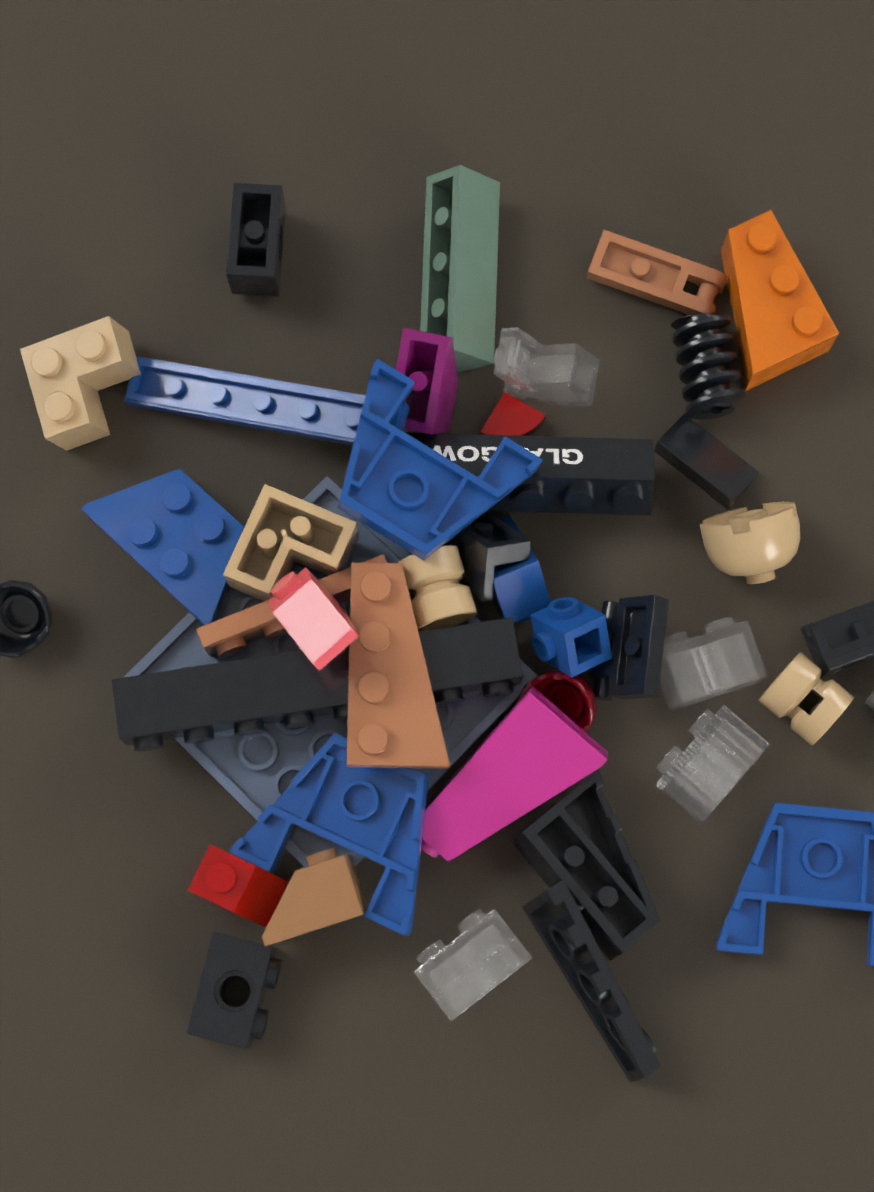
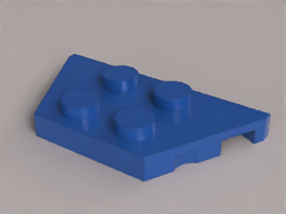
[81,468,245,626]

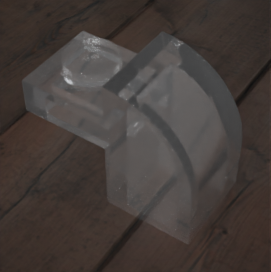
[494,327,600,406]

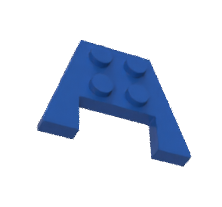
[338,359,543,561]
[229,733,429,936]
[715,803,874,966]

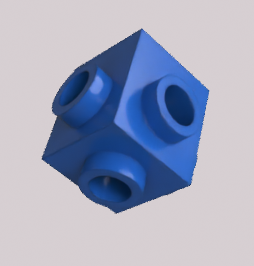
[530,596,612,678]

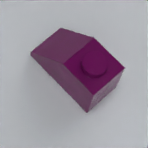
[396,328,458,435]

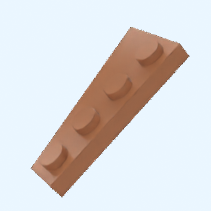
[347,563,450,769]

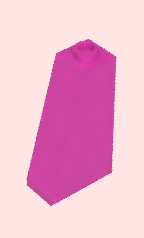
[421,686,608,862]

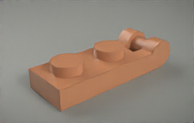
[587,230,727,316]

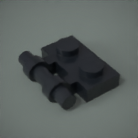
[589,595,669,701]

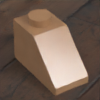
[262,848,368,946]

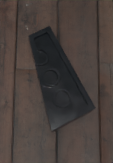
[522,879,661,1082]

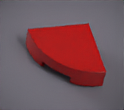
[480,392,546,436]

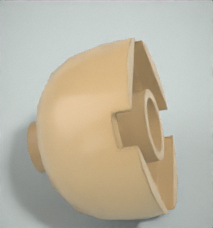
[700,501,800,584]

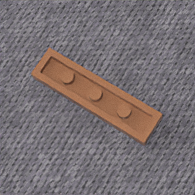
[196,554,387,658]

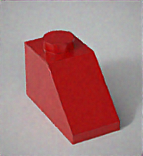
[187,844,289,928]

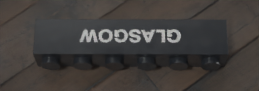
[407,433,655,515]

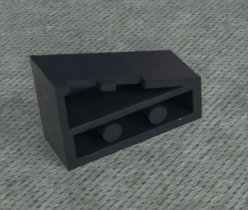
[513,770,661,960]

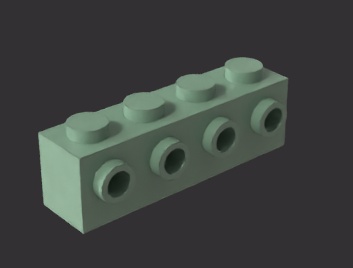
[420,165,500,373]

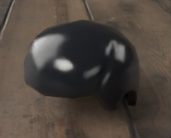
[0,580,53,658]

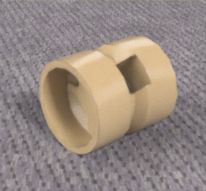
[398,545,478,632]
[758,652,854,746]

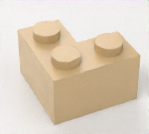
[20,316,141,451]
[223,484,359,601]

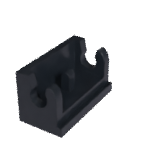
[800,601,874,678]

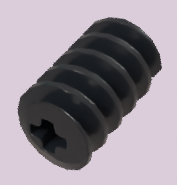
[670,313,745,420]

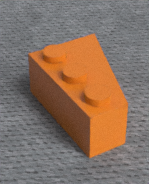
[721,210,839,391]

